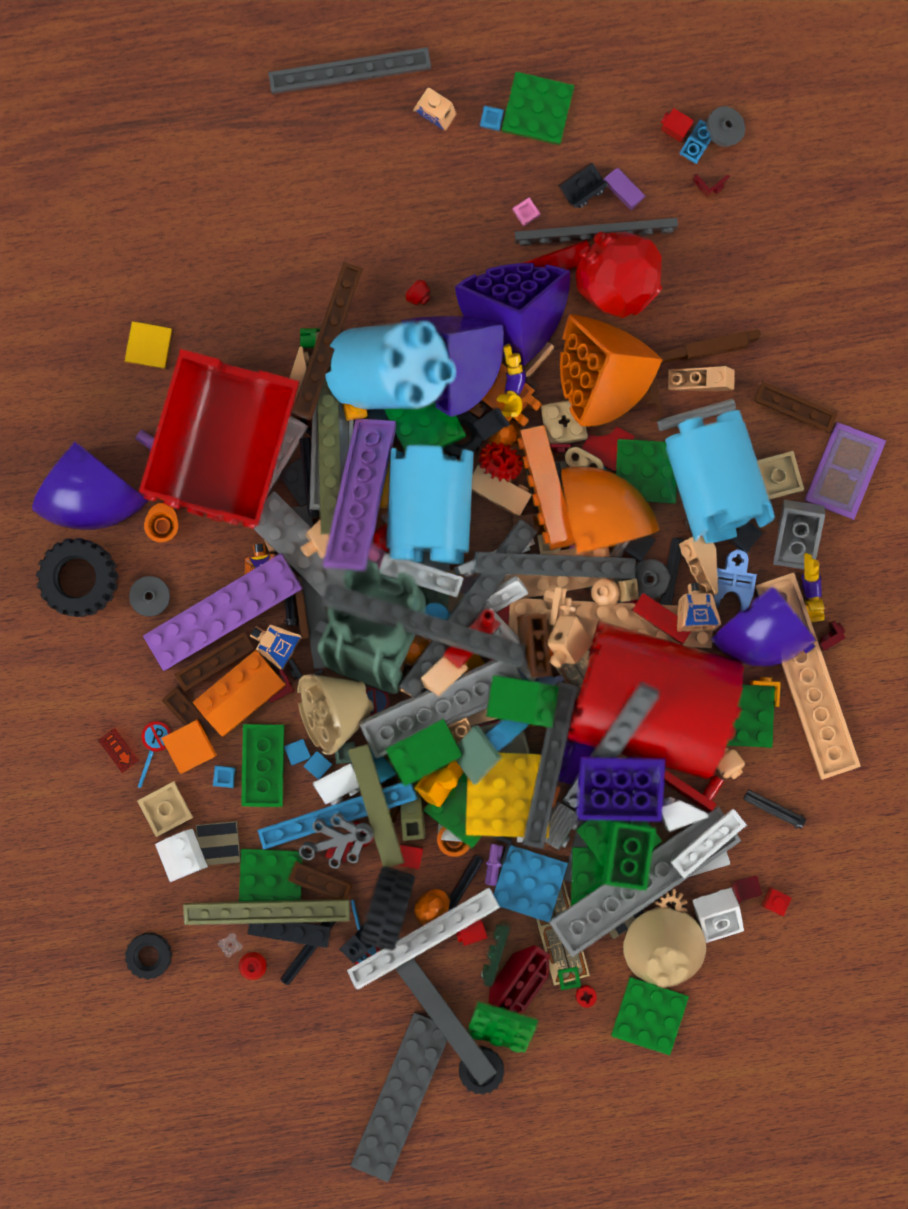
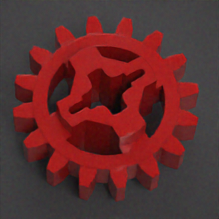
[478,442,523,482]

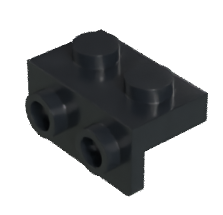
[558,162,608,208]

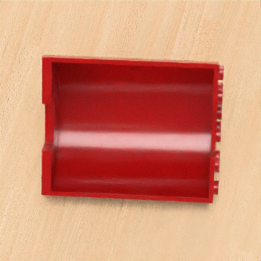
[139,349,300,529]
[567,620,744,779]

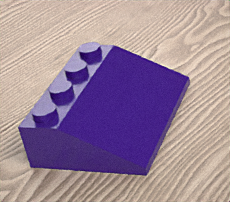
[576,757,665,821]

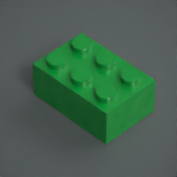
[602,821,656,891]

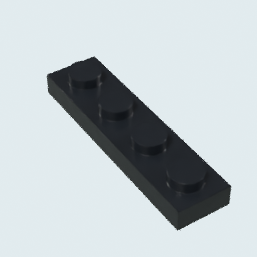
[247,922,332,948]

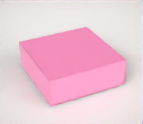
[512,197,540,226]

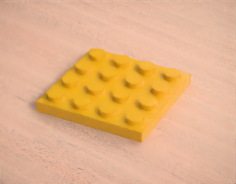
[466,753,549,838]

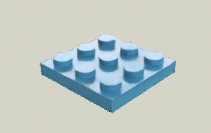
[494,845,568,922]

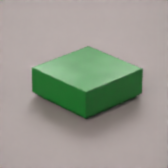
[557,966,581,990]

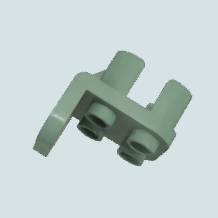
[318,560,426,694]

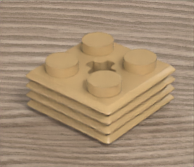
[541,400,588,444]

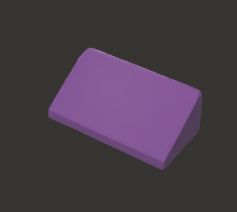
[604,167,645,210]

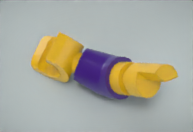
[497,344,526,417]
[802,553,825,622]

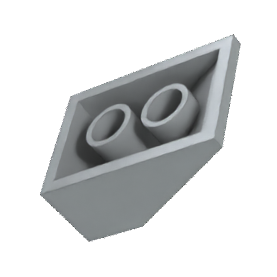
[773,500,825,569]

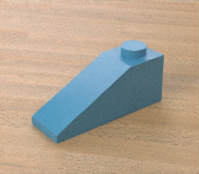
[484,719,530,752]

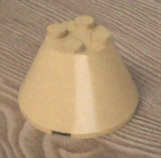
[297,674,374,755]
[623,908,706,987]

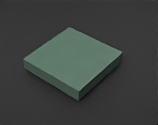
[456,726,502,785]

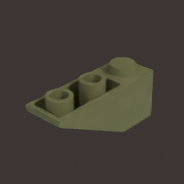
[401,794,426,841]

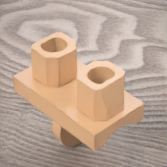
[541,587,576,625]

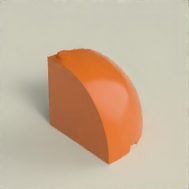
[560,314,663,426]
[561,466,660,553]

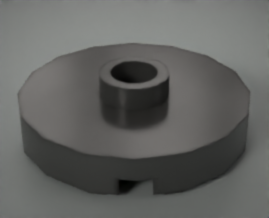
[706,106,745,147]
[635,559,671,600]
[129,576,171,617]

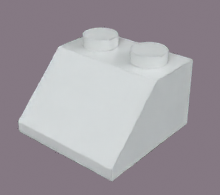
[313,763,360,805]
[662,797,708,831]
[155,829,207,882]
[692,888,744,943]

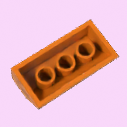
[193,650,286,737]

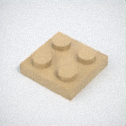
[757,451,804,500]
[137,781,193,837]

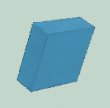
[480,106,504,131]
[284,739,311,765]
[303,751,332,780]
[213,765,236,788]

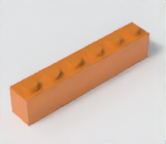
[517,425,574,550]

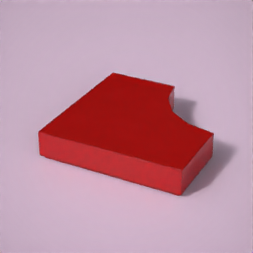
[581,427,635,472]

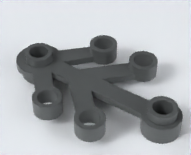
[299,813,374,869]

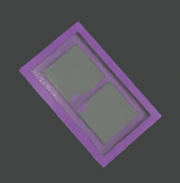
[804,422,886,520]

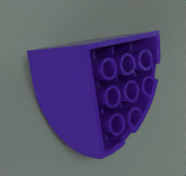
[455,263,570,366]
[401,316,504,416]
[32,442,149,530]
[711,586,816,667]

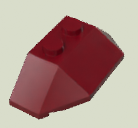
[488,945,551,1014]

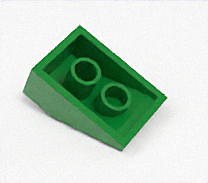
[486,675,559,727]
[385,718,463,786]

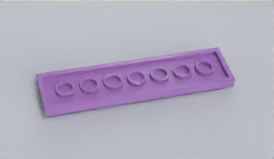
[323,419,396,571]
[143,553,303,671]

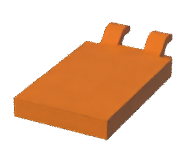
[482,363,542,427]

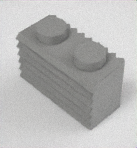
[545,801,580,850]

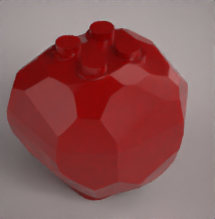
[575,231,662,318]

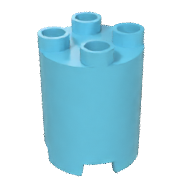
[325,322,456,409]
[665,410,775,544]
[386,446,474,565]

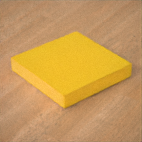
[125,321,173,369]

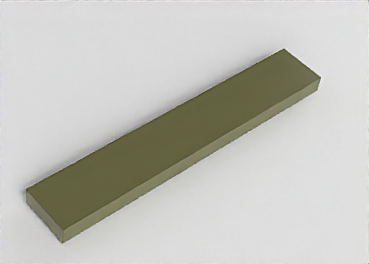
[348,744,404,867]

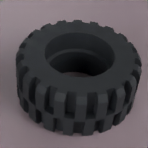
[36,538,119,617]
[361,866,415,950]

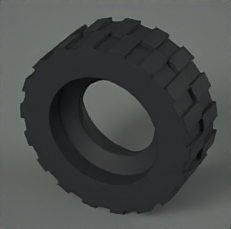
[443,412,483,458]
[125,932,172,980]
[459,1046,504,1095]

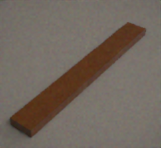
[292,262,363,420]

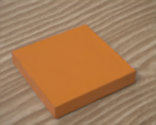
[161,719,217,774]

